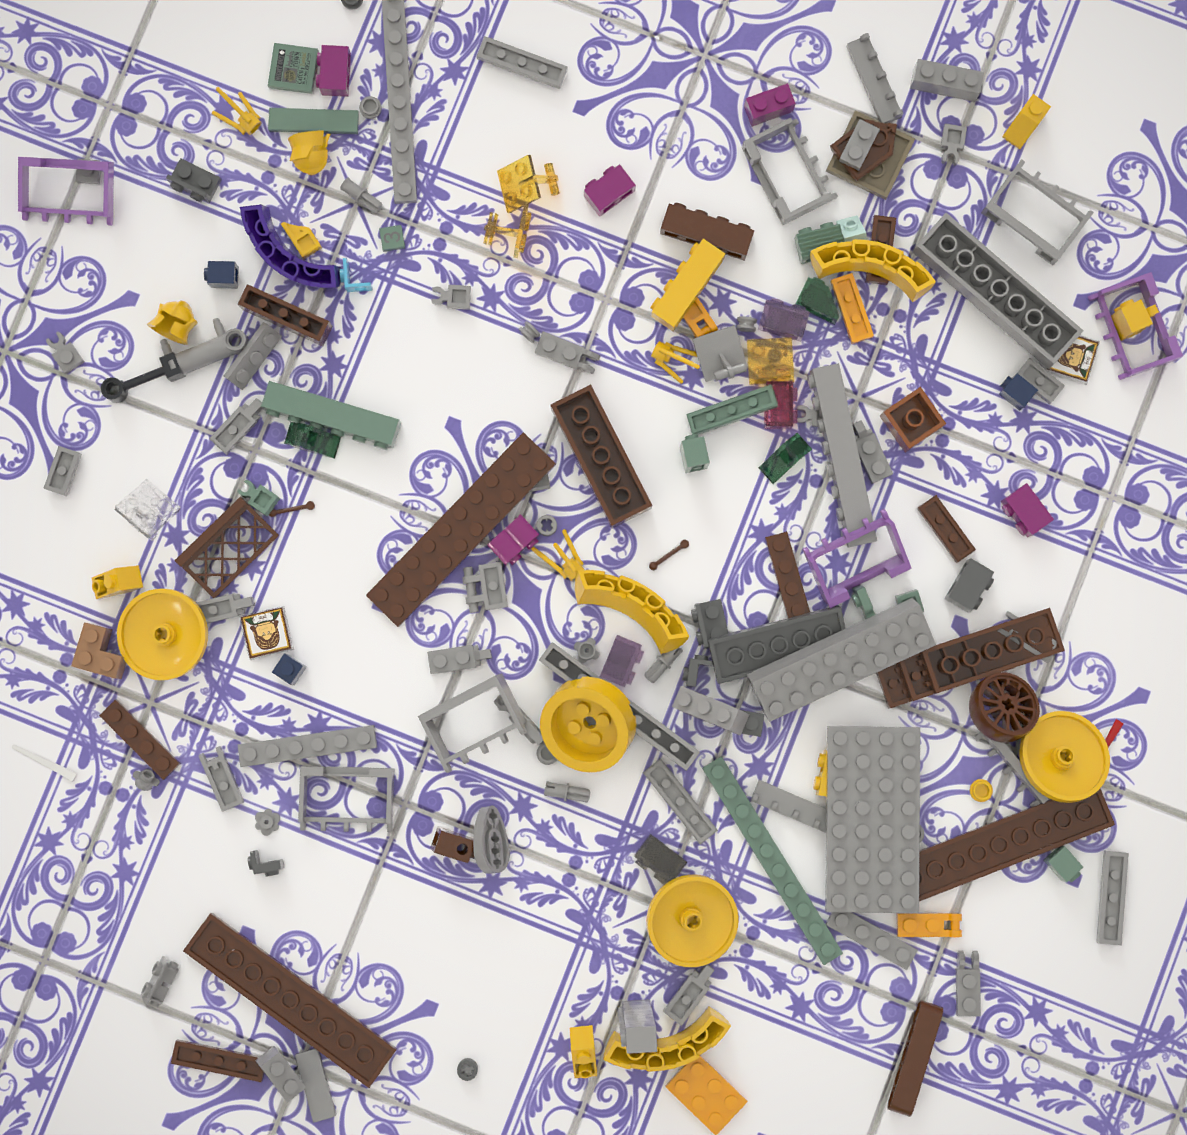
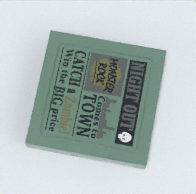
[267,43,319,94]

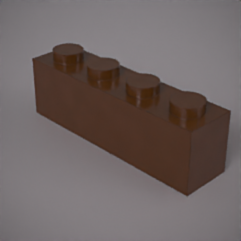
[660,203,755,261]
[238,284,333,346]

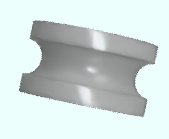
[736,316,757,332]
[519,321,541,343]
[537,515,557,536]

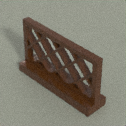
[174,496,279,598]

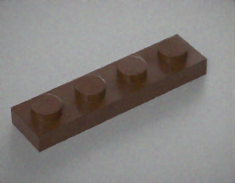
[765,531,810,618]
[99,699,181,780]
[170,1039,264,1082]

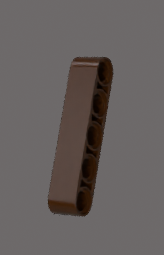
[887,1000,943,1117]

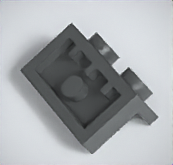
[166,158,222,203]
[691,599,728,649]

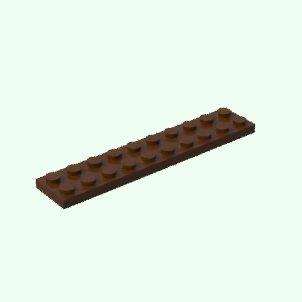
[366,432,556,627]
[919,788,1115,902]
[183,913,397,1088]

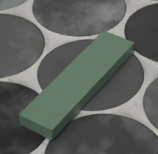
[268,108,359,134]
[686,384,779,435]

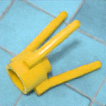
[212,87,261,135]
[651,341,700,384]
[531,529,585,581]

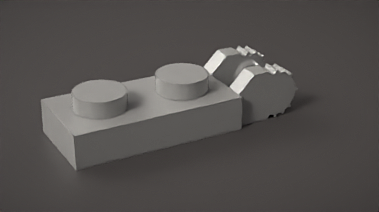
[535,331,601,374]
[955,951,981,1016]

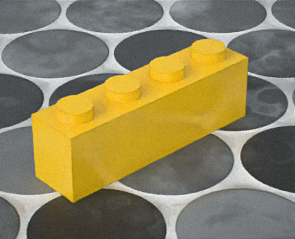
[650,239,725,332]

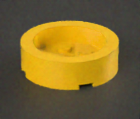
[540,677,636,773]

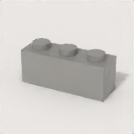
[910,59,984,102]
[672,686,749,736]

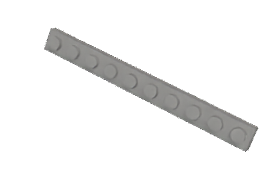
[382,0,417,204]

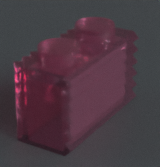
[764,381,797,429]

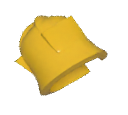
[288,130,331,175]
[147,300,198,345]

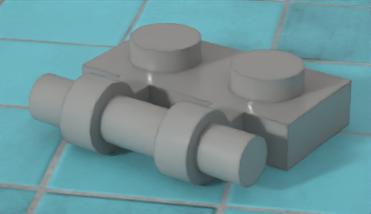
[462,562,508,613]

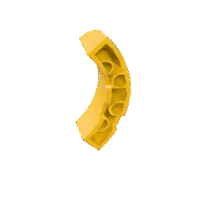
[810,239,936,302]
[575,570,689,654]
[603,1006,731,1072]

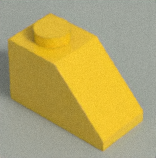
[1002,94,1051,150]

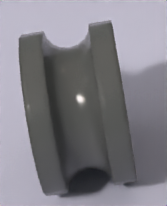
[457,1058,478,1081]

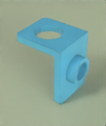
[340,258,373,292]

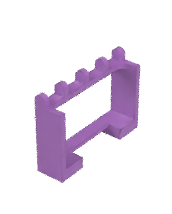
[18,157,114,226]
[1088,272,1183,380]
[802,509,912,608]

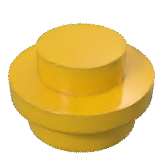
[969,779,993,802]

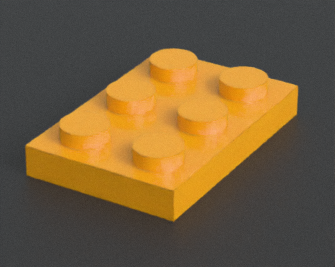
[665,1055,748,1135]

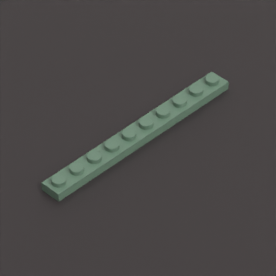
[702,756,843,965]

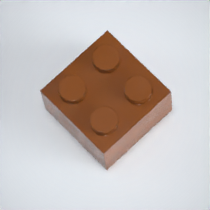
[880,386,946,453]

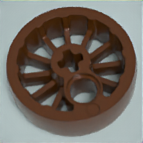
[969,672,1040,743]

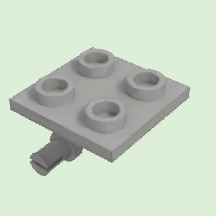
[692,325,748,382]

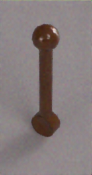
[269,501,315,517]
[649,539,689,571]

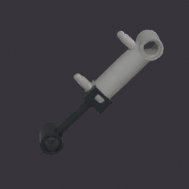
[101,318,249,403]

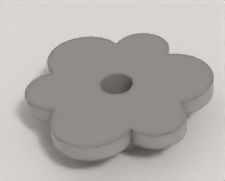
[255,809,280,836]

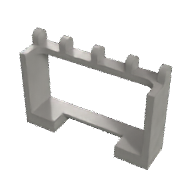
[742,118,838,226]
[981,159,1094,266]
[418,673,527,773]
[298,766,394,833]

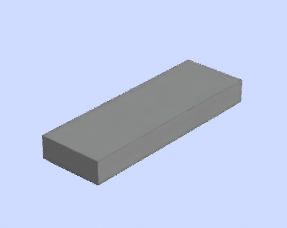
[295,1048,337,1123]

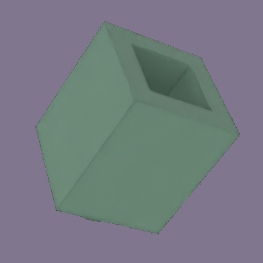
[1043,846,1084,883]

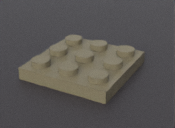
[825,110,915,200]

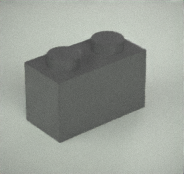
[944,558,994,612]

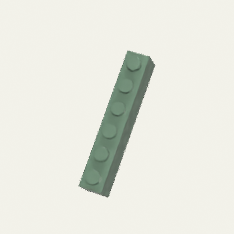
[261,381,401,450]

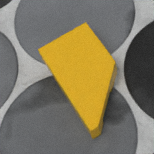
[281,222,322,260]

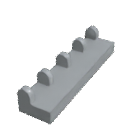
[846,33,904,124]
[974,732,1049,807]
[750,780,826,833]

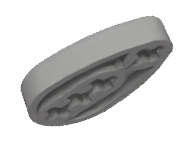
[473,806,510,874]

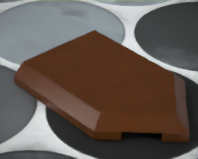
[830,119,897,182]

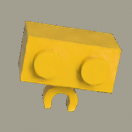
[1111,299,1159,341]

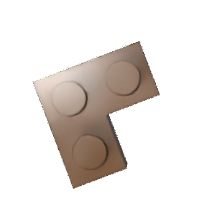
[71,622,126,679]

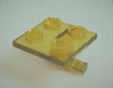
[497,155,560,213]
[483,204,532,259]
[747,338,794,385]

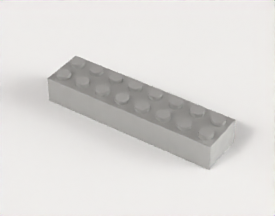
[913,213,1084,369]
[747,598,936,722]

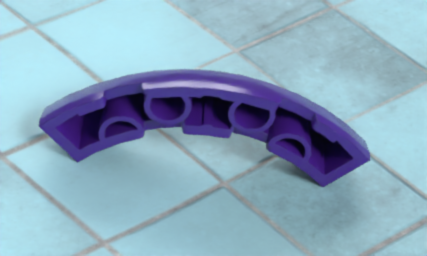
[240,204,341,288]

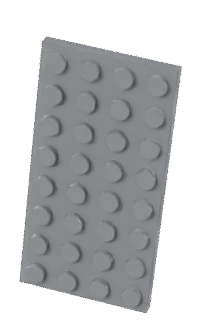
[825,726,920,913]

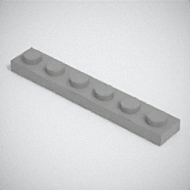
[237,725,377,767]

